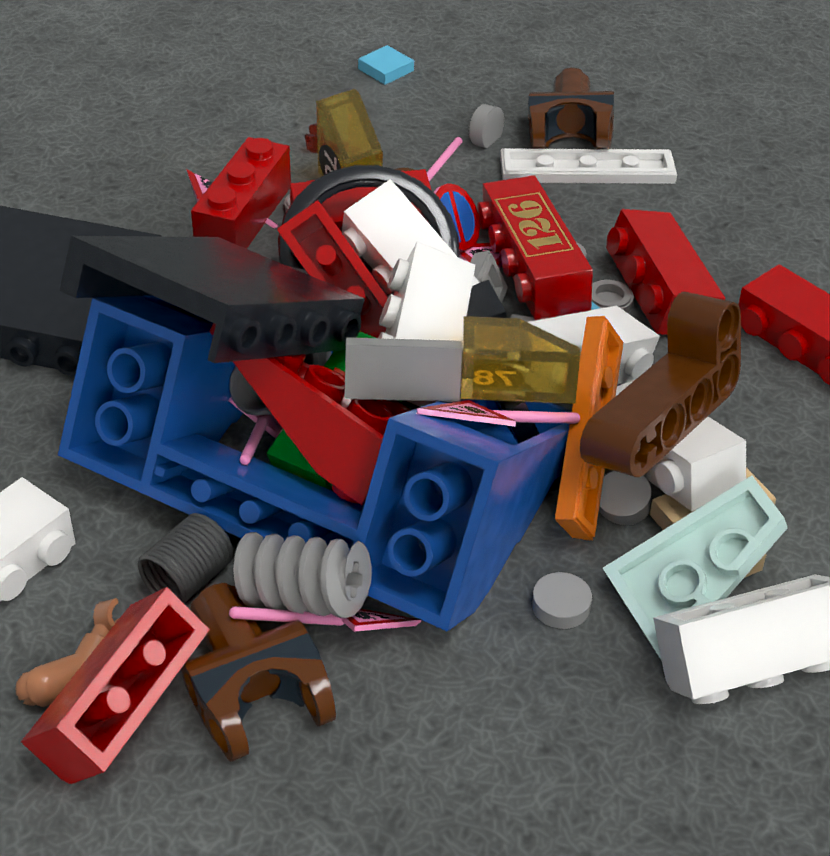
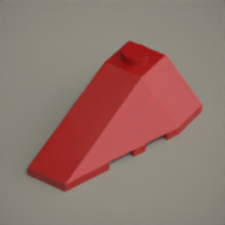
[210,323,411,505]

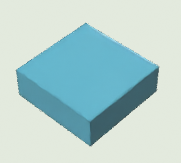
[358,45,414,85]

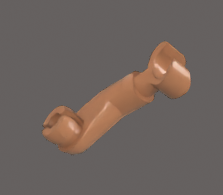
[15,598,119,707]

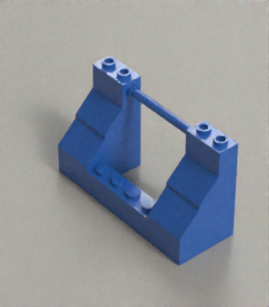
[58,295,572,631]

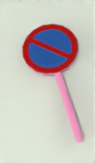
[434,183,480,251]

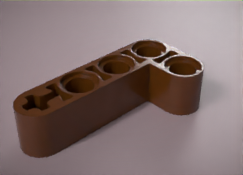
[580,291,741,478]

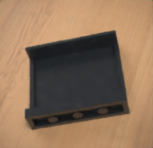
[0,206,162,376]
[60,236,365,363]

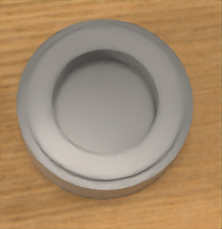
[469,104,504,148]
[592,280,634,314]
[599,471,652,525]
[532,572,592,629]

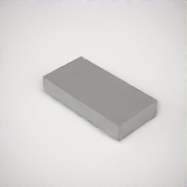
[345,337,463,402]

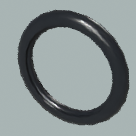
[278,165,460,270]

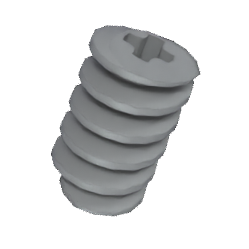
[233,532,372,618]

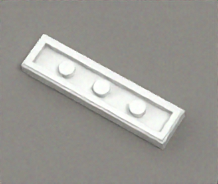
[500,149,677,184]

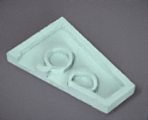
[603,475,788,661]

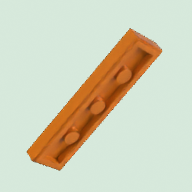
[555,316,624,541]

